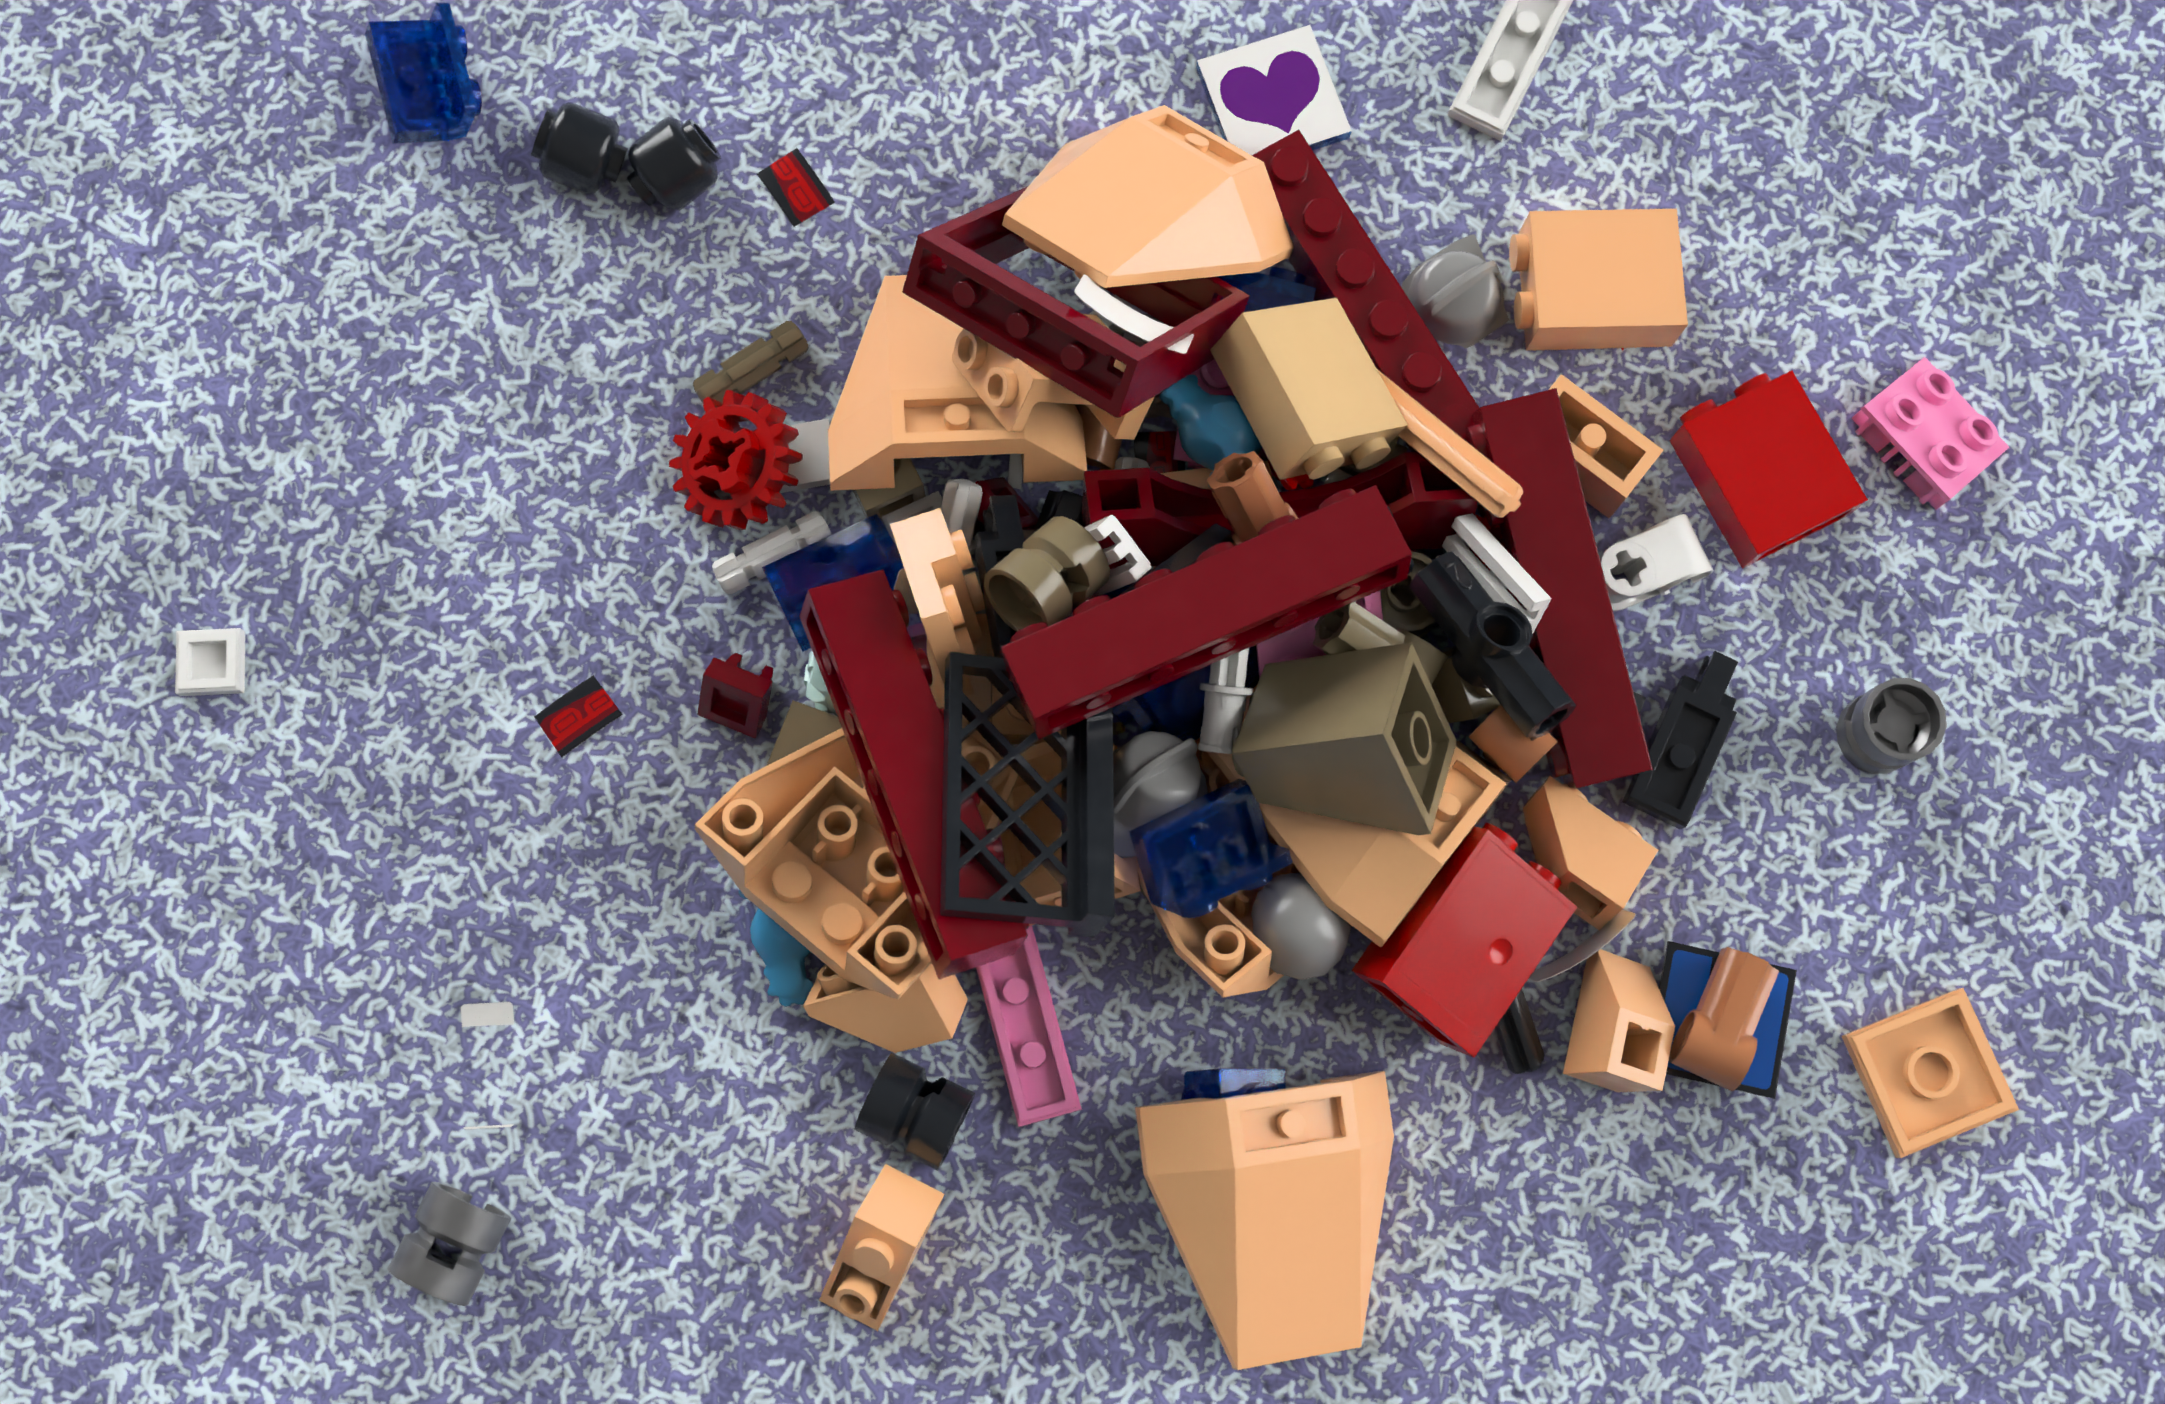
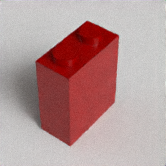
[1669,370,1868,569]

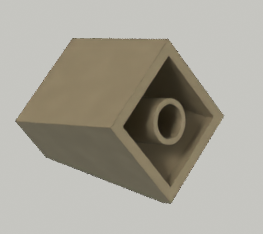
[1232,642,1457,835]

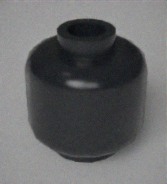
[531,102,628,194]
[627,117,721,210]

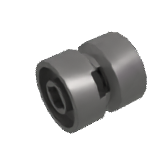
[1836,678,1947,774]
[388,1182,511,1306]

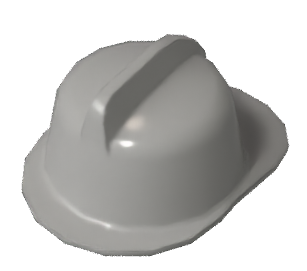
[1401,234,1509,349]
[1113,731,1208,858]

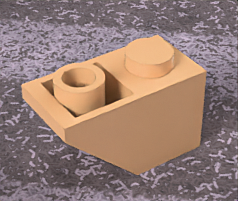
[1523,776,1659,930]
[1563,949,1675,1092]
[803,963,968,1053]
[819,1164,945,1331]

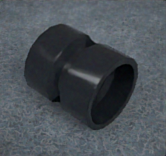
[854,1053,976,1171]

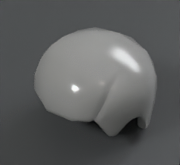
[1251,872,1351,980]

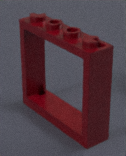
[902,186,1250,418]

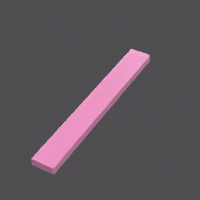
[907,623,1082,1127]

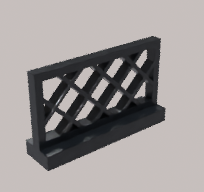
[940,652,1115,937]

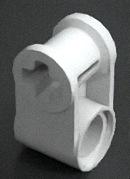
[1600,514,1714,612]

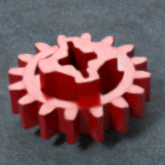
[669,390,803,530]

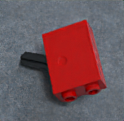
[1351,823,1577,1074]

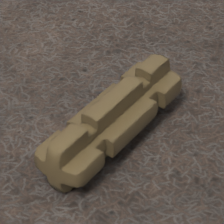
[693,321,809,403]

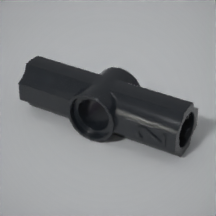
[1409,551,1577,741]

